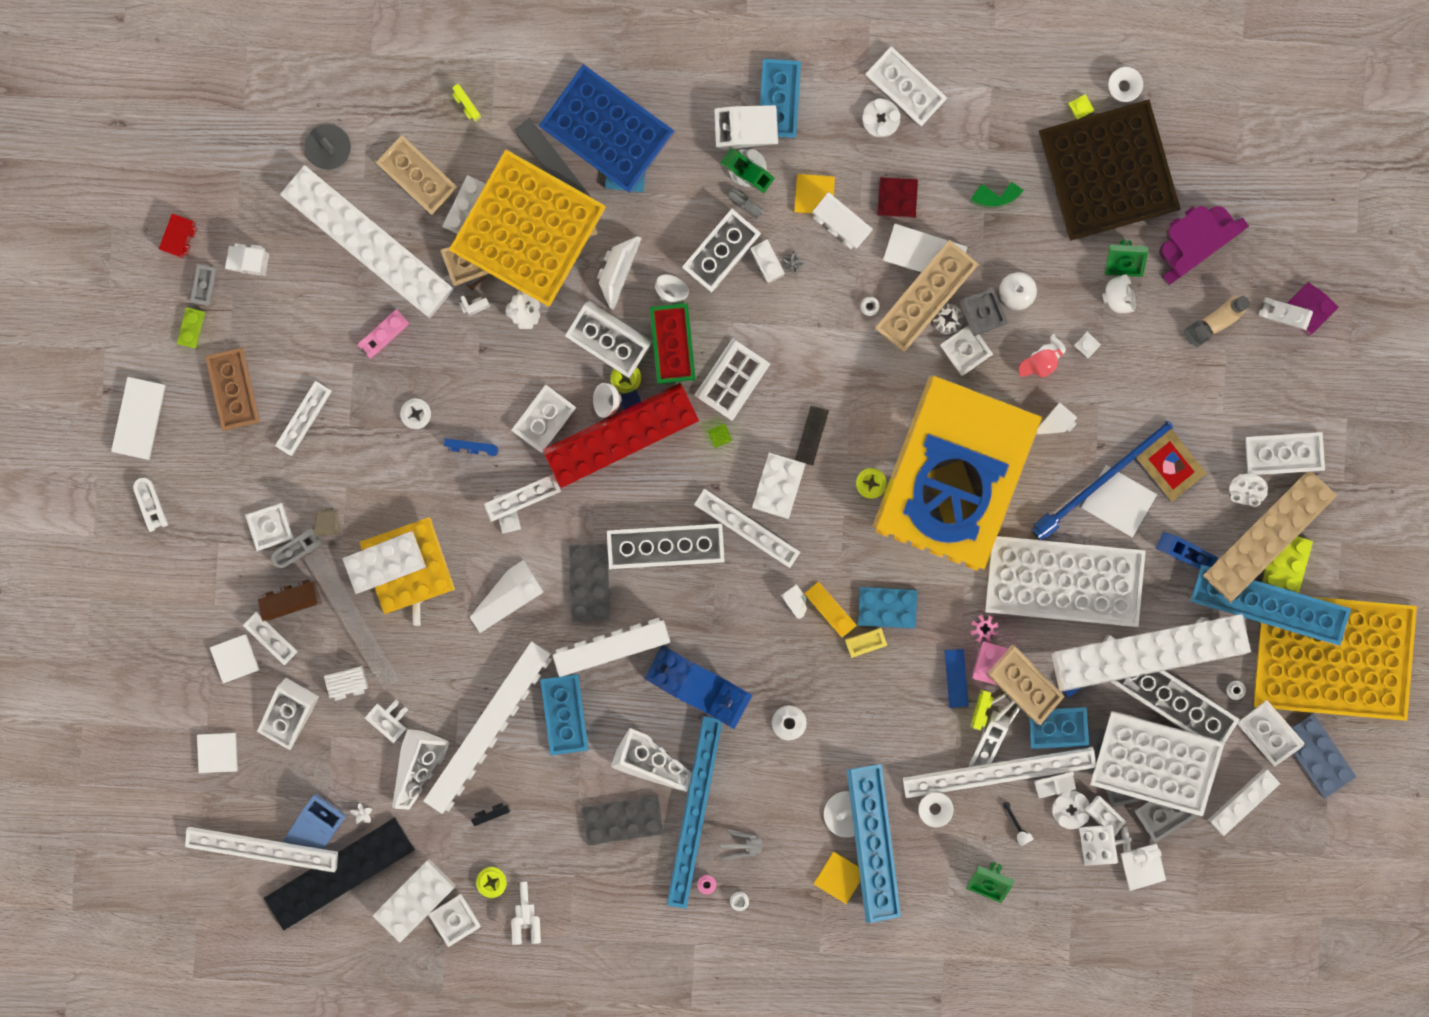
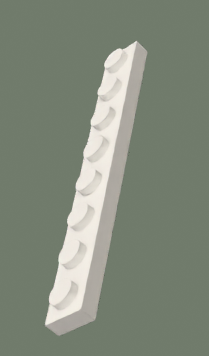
[185,827,338,872]

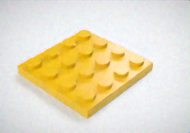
[359,517,455,614]

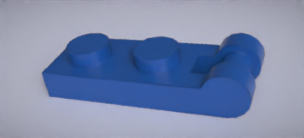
[444,439,499,456]

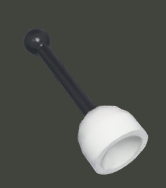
[1003,802,1034,847]

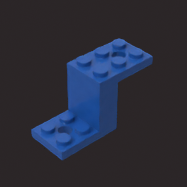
[644,645,753,729]

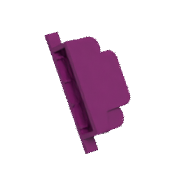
[1159,206,1249,285]

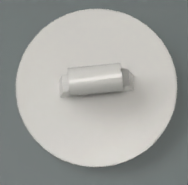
[824,791,855,838]

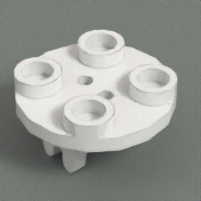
[1229,474,1268,507]

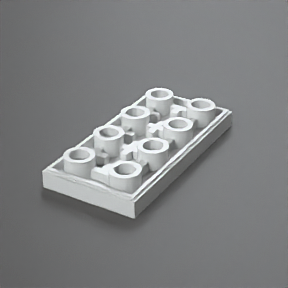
[883,224,967,273]
[111,377,166,460]

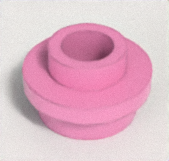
[697,875,716,894]

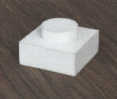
[1074,332,1101,359]

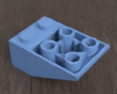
[283,793,348,849]

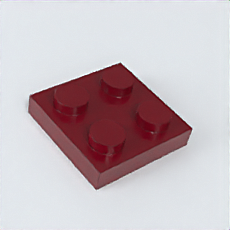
[877,177,918,218]

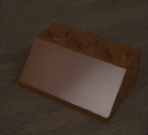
[258,579,322,622]

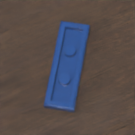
[944,649,969,708]

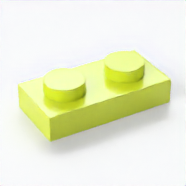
[452,84,481,122]

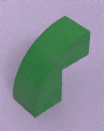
[720,148,775,194]
[969,181,1024,208]

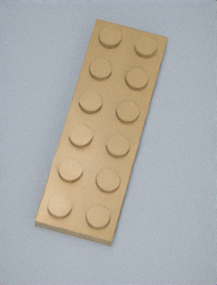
[875,239,979,352]

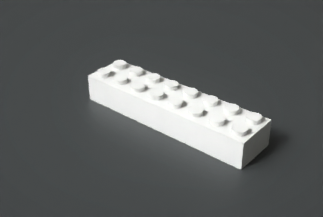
[1103,635,1240,744]

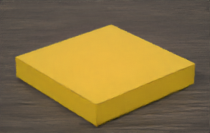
[794,174,835,214]
[813,851,861,904]

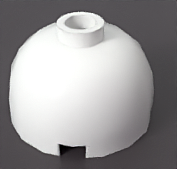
[999,272,1037,310]
[1103,274,1136,314]

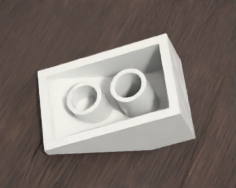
[257,678,319,750]

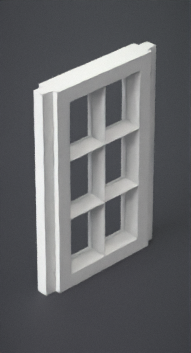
[694,338,770,421]

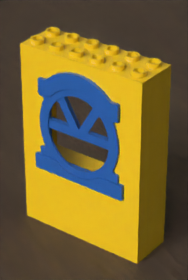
[872,376,1042,571]

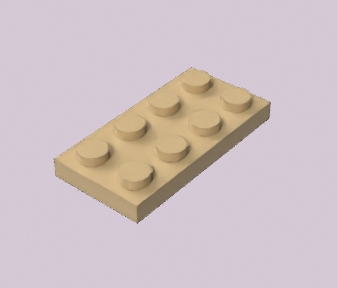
[376,135,458,215]
[987,645,1065,725]

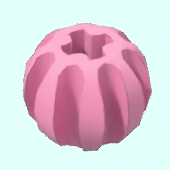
[970,614,999,643]

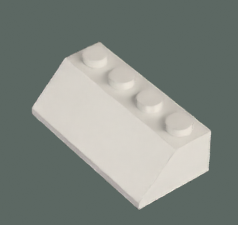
[565,300,653,378]

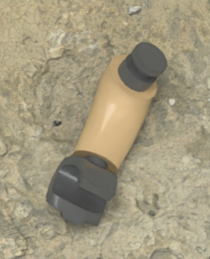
[1184,296,1250,348]

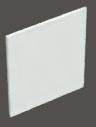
[1081,465,1157,538]

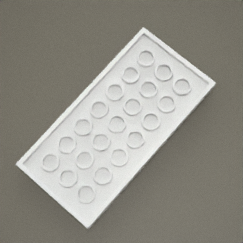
[985,536,1146,627]

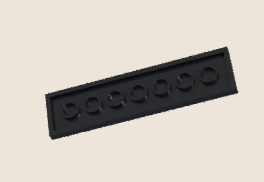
[264,817,415,931]

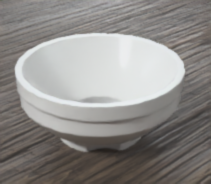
[1108,67,1143,102]
[655,274,689,304]
[593,383,622,418]
[772,705,807,740]
[918,792,954,827]

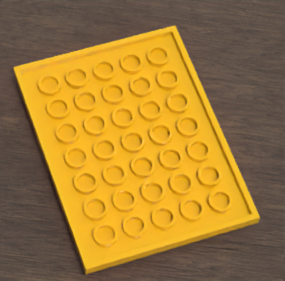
[1253,597,1417,721]

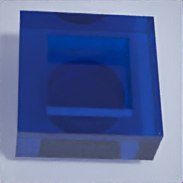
[621,389,641,410]

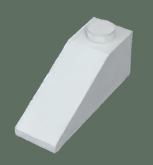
[969,710,1011,767]

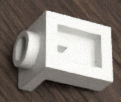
[459,296,491,316]

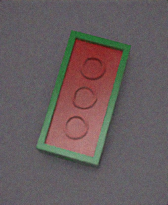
[650,303,696,385]

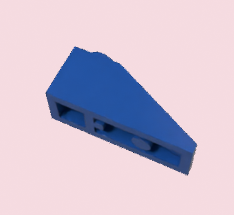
[1156,531,1218,570]

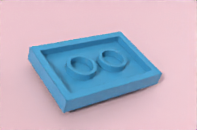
[858,587,917,628]
[1029,707,1089,750]

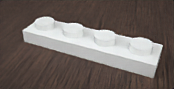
[275,381,332,456]
[483,474,561,522]

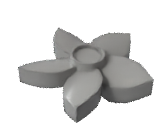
[783,252,805,275]

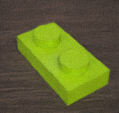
[177,307,206,349]

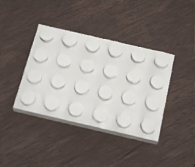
[1090,711,1224,816]

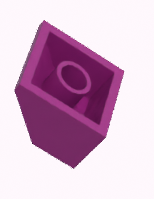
[1287,282,1339,336]

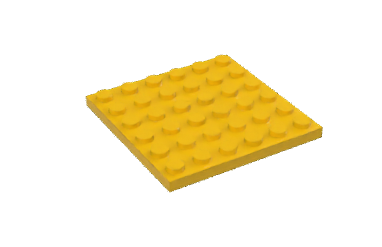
[449,149,606,307]

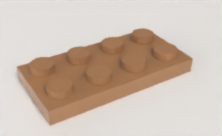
[205,348,260,431]

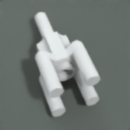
[511,882,541,945]

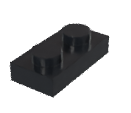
[471,802,511,827]

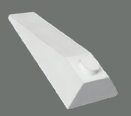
[470,560,544,633]
[611,728,692,792]
[392,729,450,810]

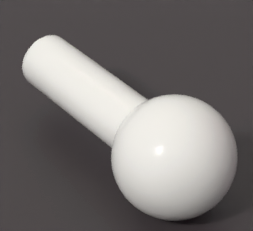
[412,601,423,626]

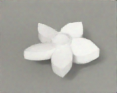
[349,803,372,824]

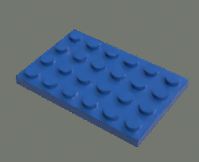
[538,64,675,193]

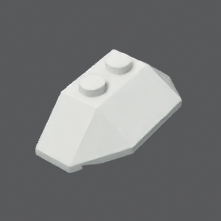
[597,236,641,311]

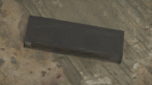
[795,405,829,466]

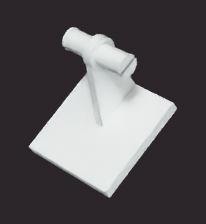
[1079,825,1132,866]
[1120,843,1166,891]

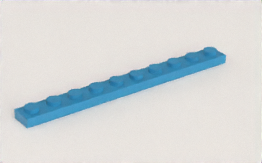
[666,716,722,909]

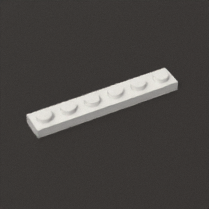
[694,489,800,568]

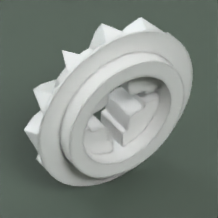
[933,303,964,334]
[400,399,431,429]

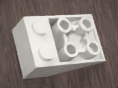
[714,105,778,150]

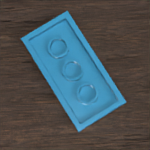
[760,59,801,138]
[540,674,589,756]

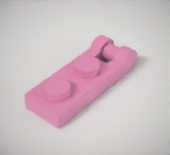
[357,309,410,359]

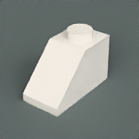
[1036,403,1077,435]

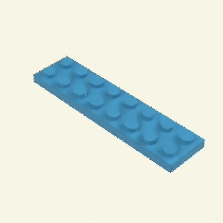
[1190,565,1351,646]
[846,764,901,923]

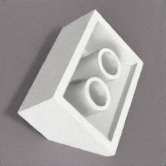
[812,192,873,250]

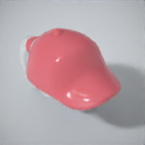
[1019,334,1066,378]

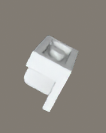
[1034,771,1076,799]

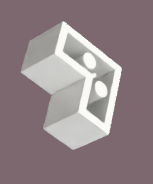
[225,243,269,276]

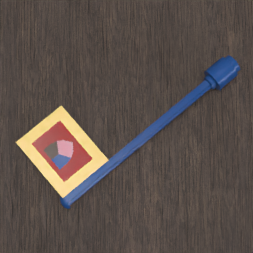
[1031,421,1207,540]

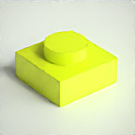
[1068,94,1094,120]

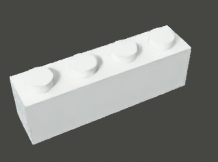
[1208,768,1280,836]

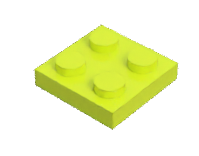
[970,690,993,730]

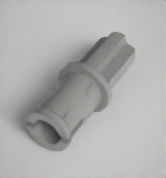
[728,188,764,219]

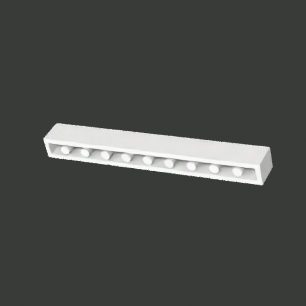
[424,641,552,814]

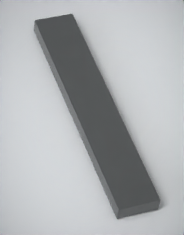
[515,118,592,198]

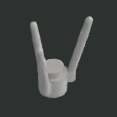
[719,829,762,860]

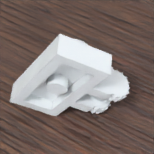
[365,699,408,743]

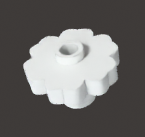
[506,291,540,329]

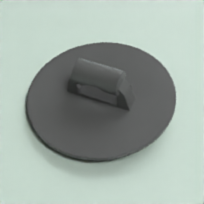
[305,124,351,170]

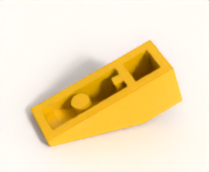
[804,581,857,638]

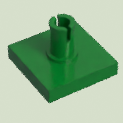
[1105,239,1148,277]
[966,862,1014,903]

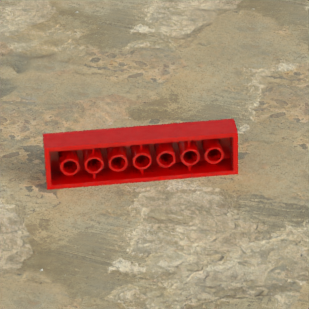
[543,382,699,488]

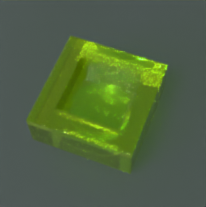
[708,423,733,448]

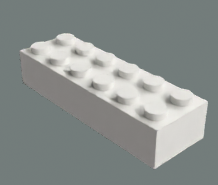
[607,524,724,569]
[553,618,671,677]

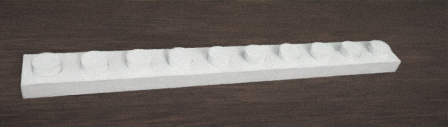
[903,747,1096,798]

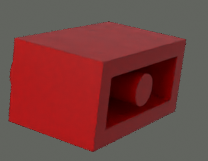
[158,213,197,259]

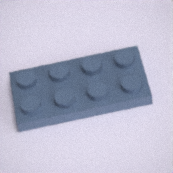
[1291,713,1356,798]

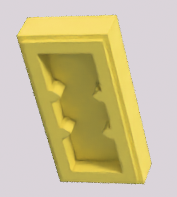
[845,628,887,658]

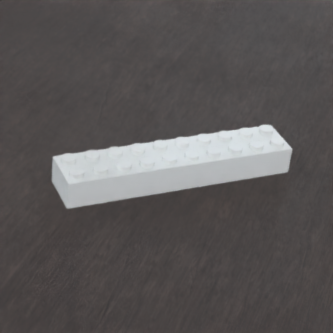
[280,165,454,319]
[1051,614,1251,692]

